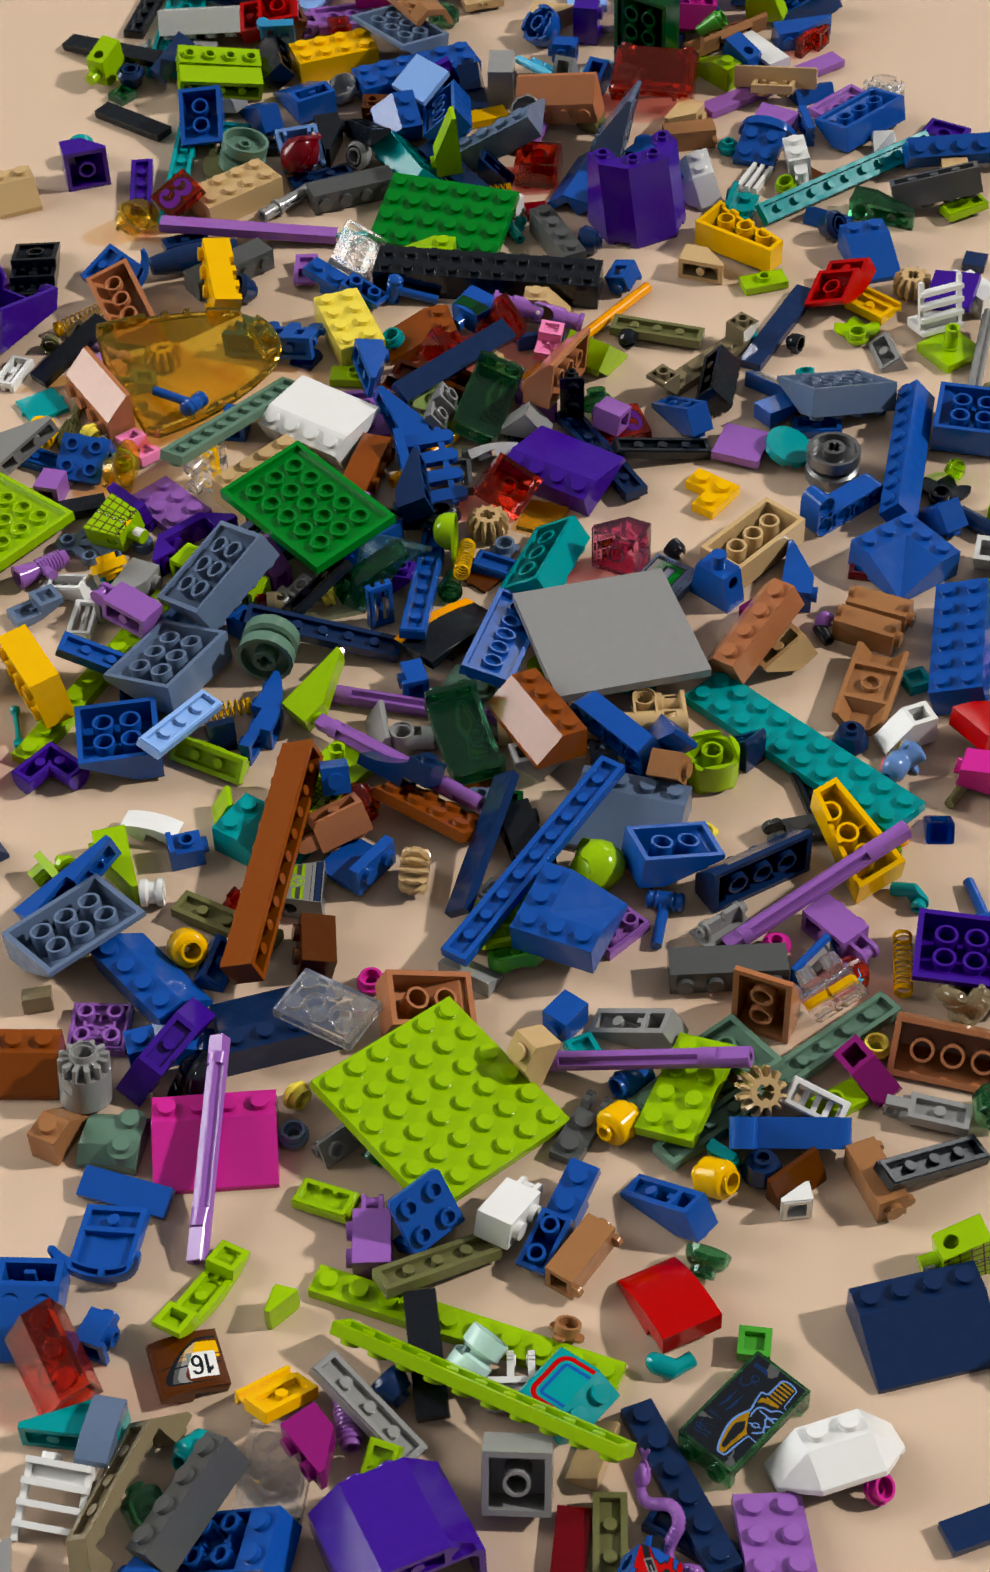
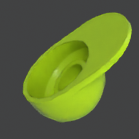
[433,512,458,568]

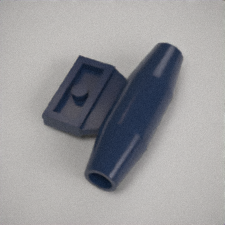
[149,234,238,276]

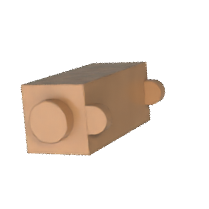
[662,118,717,152]
[845,585,916,635]
[832,603,904,657]
[843,1136,916,1223]
[545,1213,623,1300]

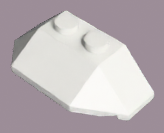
[680,148,723,212]
[764,1409,905,1496]

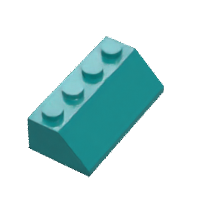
[370,130,445,180]
[500,515,590,593]

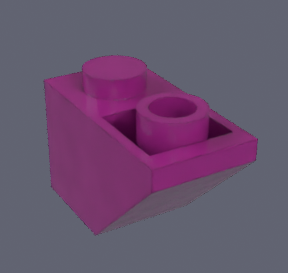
[832,1034,902,1108]
[279,1402,336,1490]

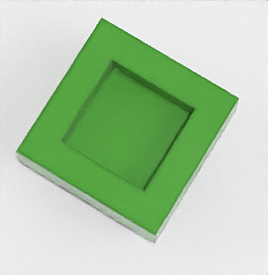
[736,1325,773,1363]

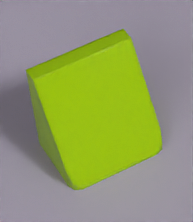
[212,785,233,824]
[264,1284,300,1330]

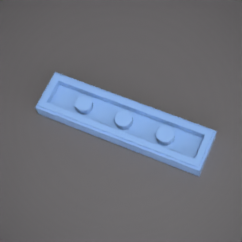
[136,689,223,760]

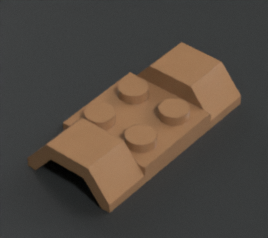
[387,0,453,26]
[681,11,768,59]
[832,641,910,736]

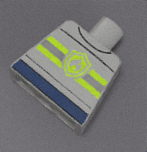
[282,861,328,918]

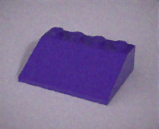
[500,425,626,517]
[911,908,990,989]

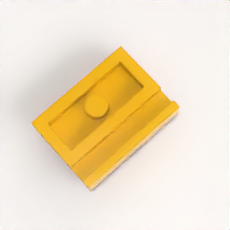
[844,287,902,326]
[235,1365,318,1425]

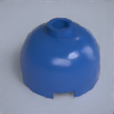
[521,4,562,47]

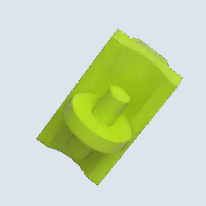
[27,850,75,887]

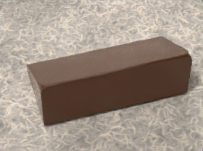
[766,1147,827,1211]

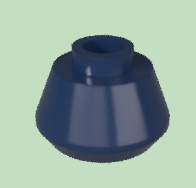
[116,63,145,90]
[818,210,847,241]
[577,225,603,256]
[236,273,258,303]
[832,721,869,756]
[740,1148,783,1190]
[371,1364,411,1409]

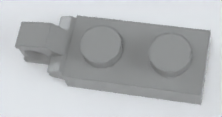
[883,1092,974,1136]

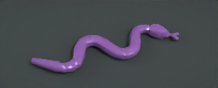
[633,1448,706,1572]

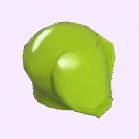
[567,837,626,892]

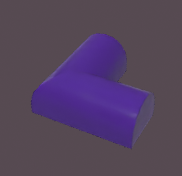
[11,741,89,794]

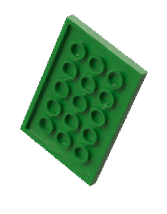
[368,172,520,253]
[220,440,396,575]

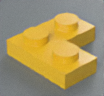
[685,468,740,520]

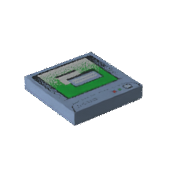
[640,553,695,602]

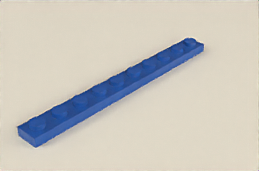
[441,755,626,967]

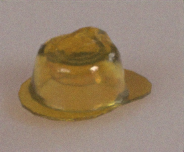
[116,198,160,236]
[101,439,140,493]

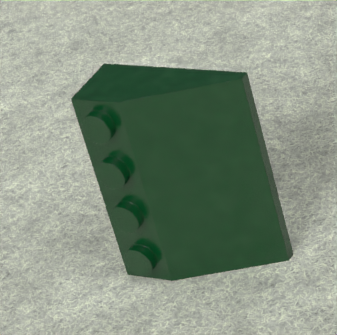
[614,0,680,78]

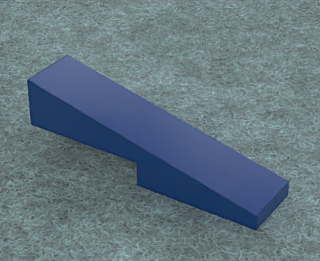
[754,391,798,428]
[13,835,121,920]

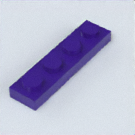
[129,159,154,216]

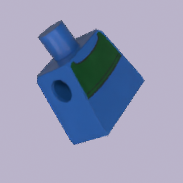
[452,285,505,334]

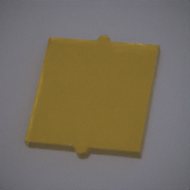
[516,499,570,533]

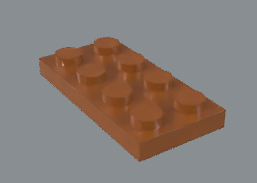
[370,782,480,844]

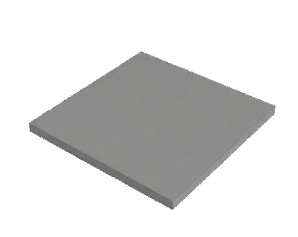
[512,568,712,702]

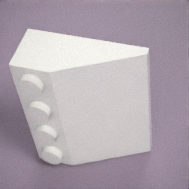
[157,5,240,40]
[258,375,381,470]

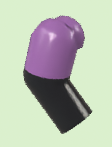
[812,611,835,646]

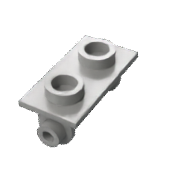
[689,900,750,946]
[311,1123,362,1169]

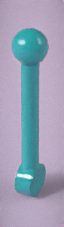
[10,705,24,748]

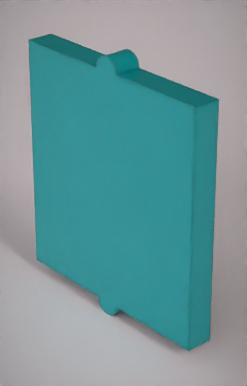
[15,388,70,422]

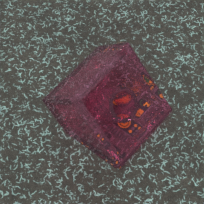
[592,517,651,575]

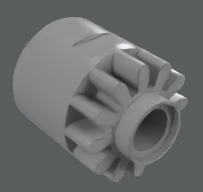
[57,1039,113,1114]

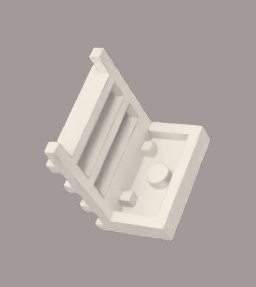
[907,272,964,338]
[10,1450,104,1541]

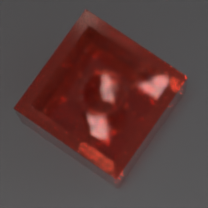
[514,141,563,190]

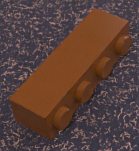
[343,433,395,498]

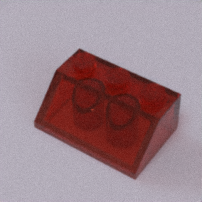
[4,1298,104,1415]

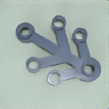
[55,519,154,566]

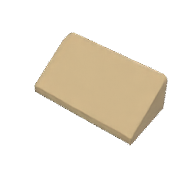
[565,1421,620,1492]

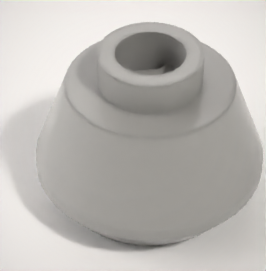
[345,141,373,171]

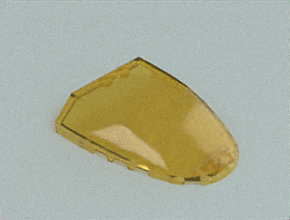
[95,307,281,438]

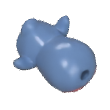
[880,740,926,782]

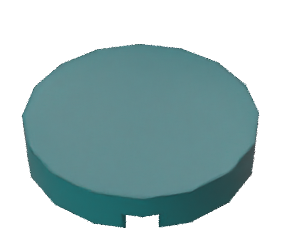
[764,426,809,468]

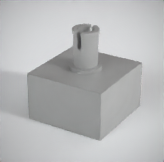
[487,50,535,109]
[481,1432,554,1518]

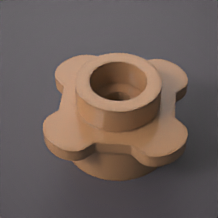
[549,1315,585,1345]

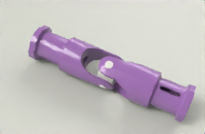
[490,290,585,332]

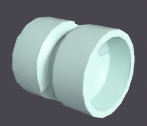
[446,1321,508,1378]

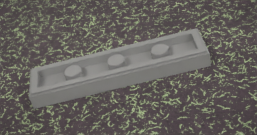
[308,1349,428,1459]

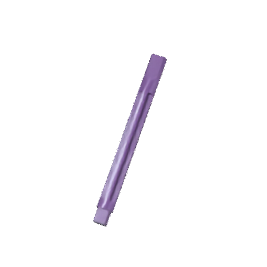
[331,685,497,725]
[314,713,485,814]
[721,820,912,945]
[186,1033,231,1265]
[548,1046,755,1072]

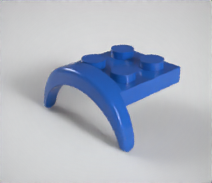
[732,115,797,171]
[80,243,149,287]
[47,1204,151,1284]

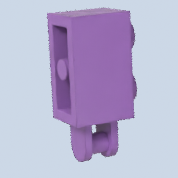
[90,581,163,639]
[801,893,880,966]
[346,1194,393,1280]

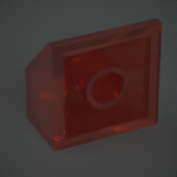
[471,452,543,521]

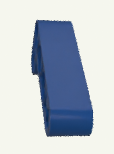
[800,473,883,537]
[570,691,662,778]
[729,1116,852,1149]

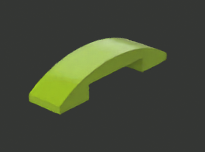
[151,1240,250,1339]

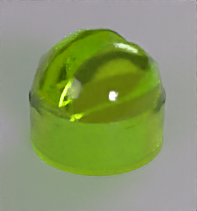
[944,458,966,480]

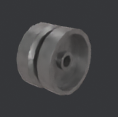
[805,432,861,493]

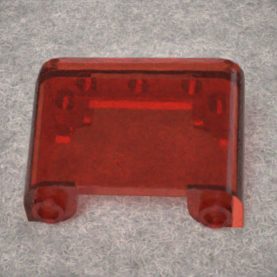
[608,42,700,101]
[415,293,527,361]

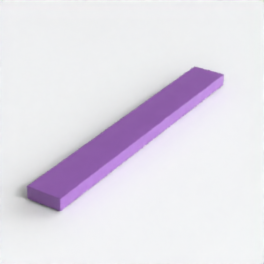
[705,51,845,119]
[159,215,338,244]

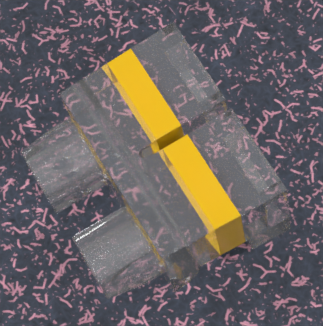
[183,441,229,495]
[795,951,869,1023]

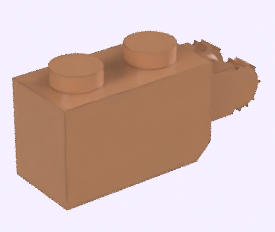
[299,792,373,855]

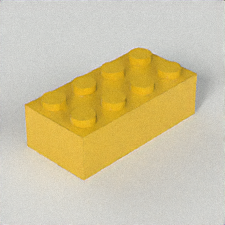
[288,28,379,84]
[0,624,75,729]

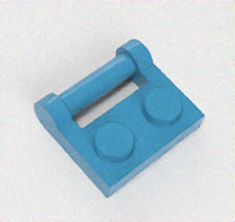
[256,17,296,50]

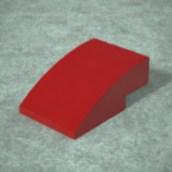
[240,0,299,44]
[804,257,876,307]
[949,701,990,750]
[617,1257,722,1354]

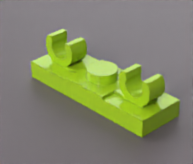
[169,736,250,785]

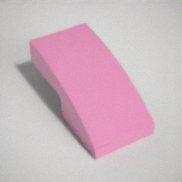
[533,319,565,361]
[115,427,161,467]

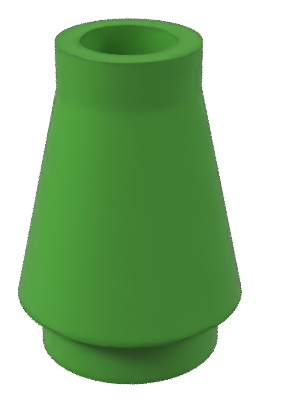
[696,10,728,37]

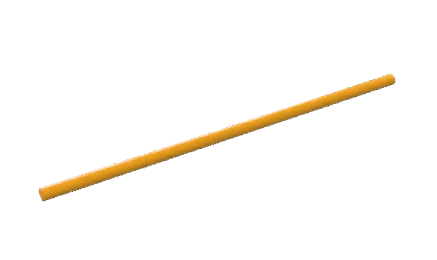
[387,282,652,488]

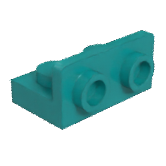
[723,181,760,220]

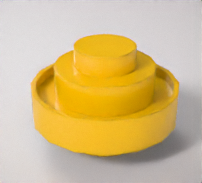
[89,551,127,581]

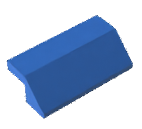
[547,151,590,215]

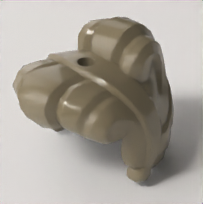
[935,984,990,1026]

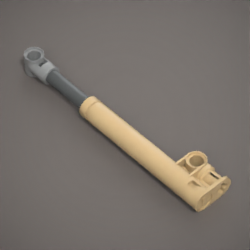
[390,688,689,756]

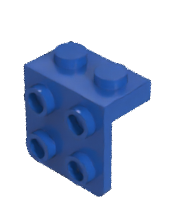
[55,432,116,485]
[323,835,396,897]
[387,1168,465,1255]

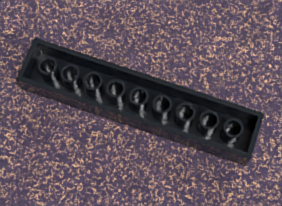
[372,245,603,309]

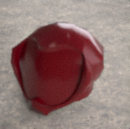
[280,131,322,175]

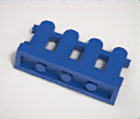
[222,320,326,360]
[393,426,468,506]

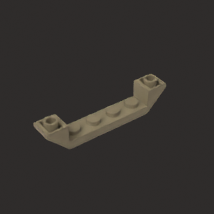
[646,311,759,396]
[65,1412,192,1572]

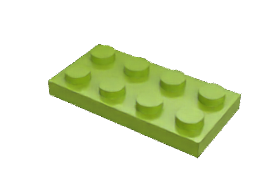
[634,1032,737,1149]

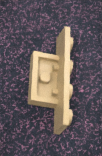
[734,65,818,97]

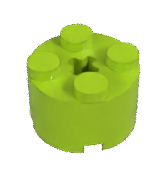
[685,730,740,794]

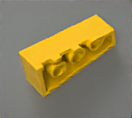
[694,200,783,271]
[197,238,243,327]
[810,777,906,905]

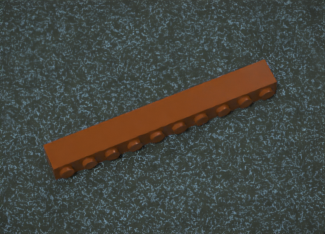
[220,739,324,985]

